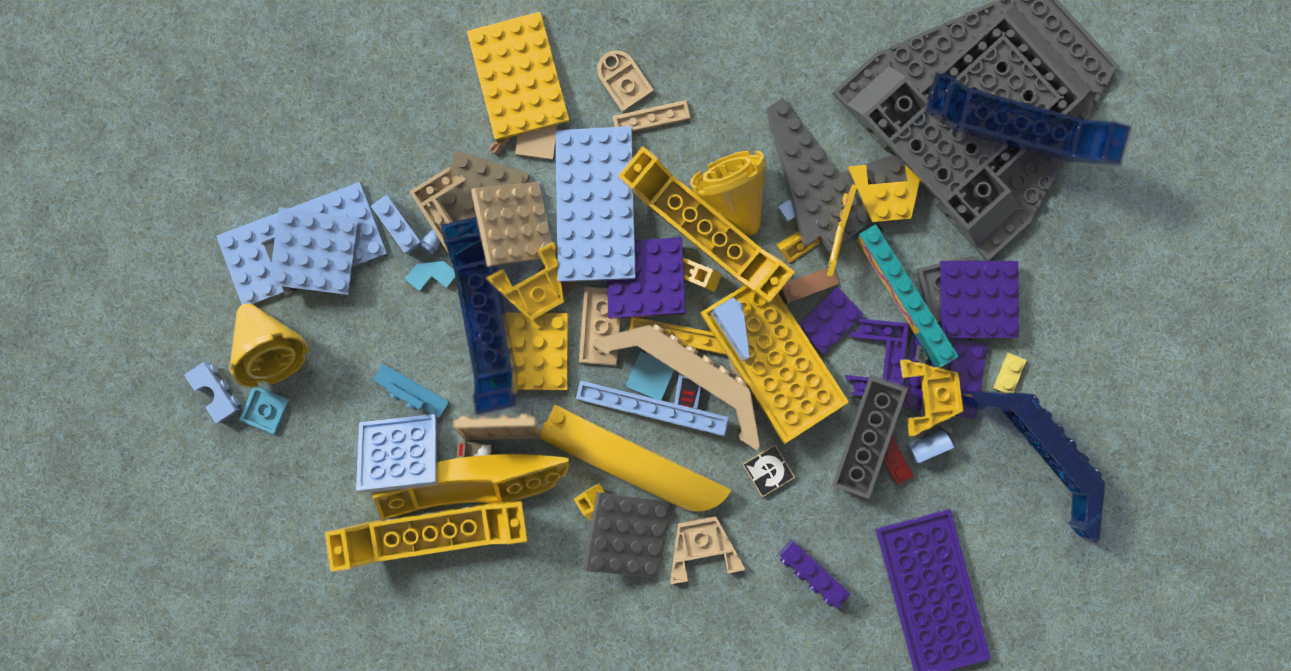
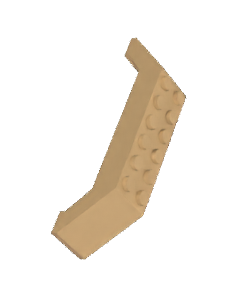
[591,324,760,450]

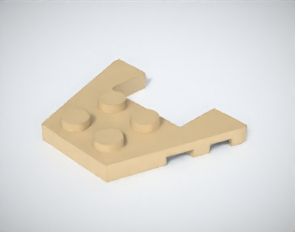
[670,516,745,584]

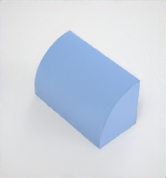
[906,429,954,463]

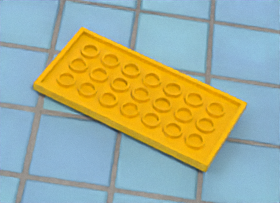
[700,286,849,444]

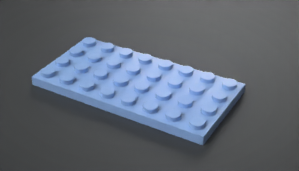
[555,126,636,282]
[217,182,387,305]

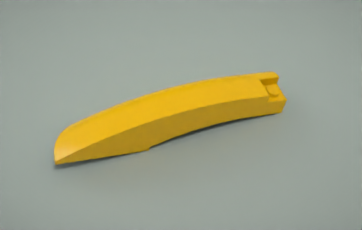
[540,405,732,511]

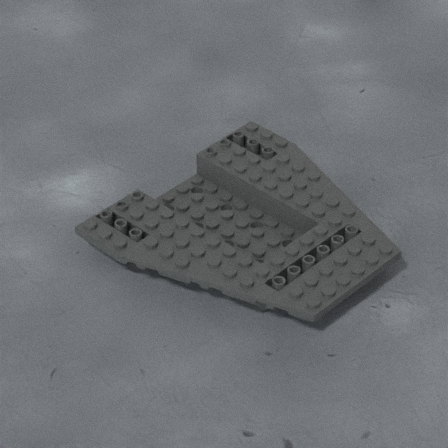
[832,0,1118,261]

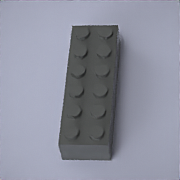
[832,374,908,499]

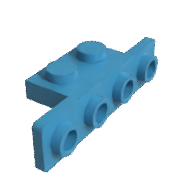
[374,364,449,418]

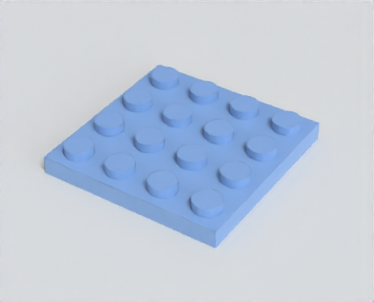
[269,207,358,295]
[356,414,437,494]

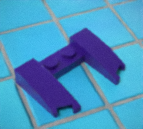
[845,319,908,396]

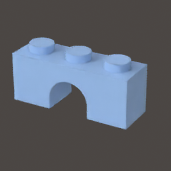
[371,195,422,255]
[184,362,240,423]

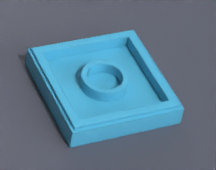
[626,351,674,400]
[239,386,290,435]

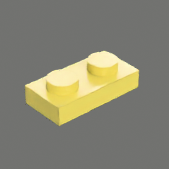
[993,353,1026,396]

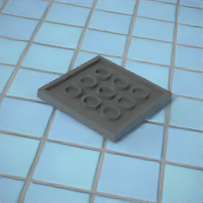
[583,492,670,578]

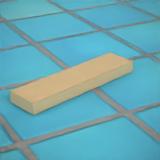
[612,100,691,132]

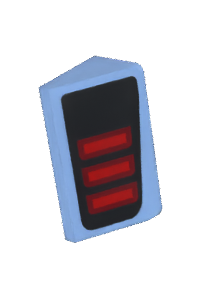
[674,375,701,409]

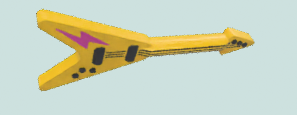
[827,184,857,277]

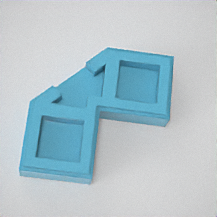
[405,261,456,291]

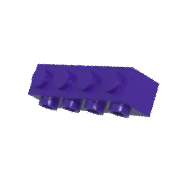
[779,539,851,609]

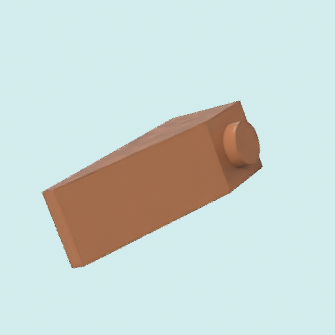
[781,268,840,304]

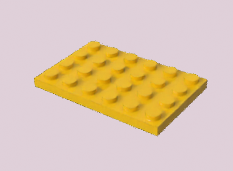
[467,12,570,141]

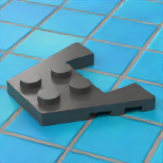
[840,154,907,233]

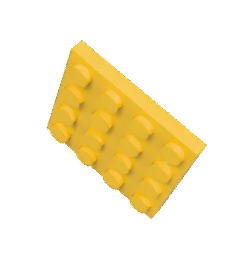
[491,313,568,390]

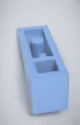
[711,298,749,362]

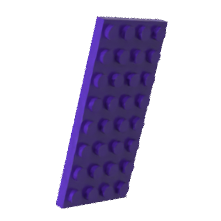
[875,509,991,671]

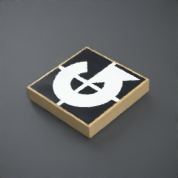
[742,444,795,497]

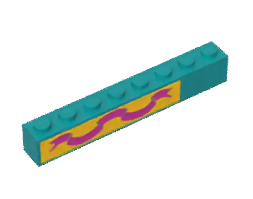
[856,225,958,368]

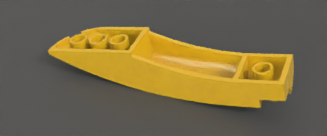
[372,454,569,520]

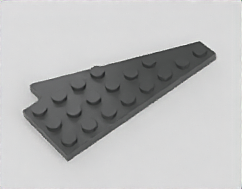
[766,98,871,253]

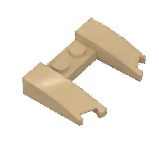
[409,167,481,257]

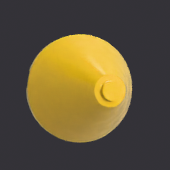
[690,150,766,236]
[230,304,309,388]

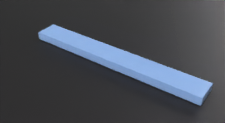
[576,381,730,436]

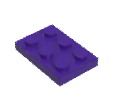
[798,287,864,354]

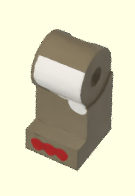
[457,441,494,458]

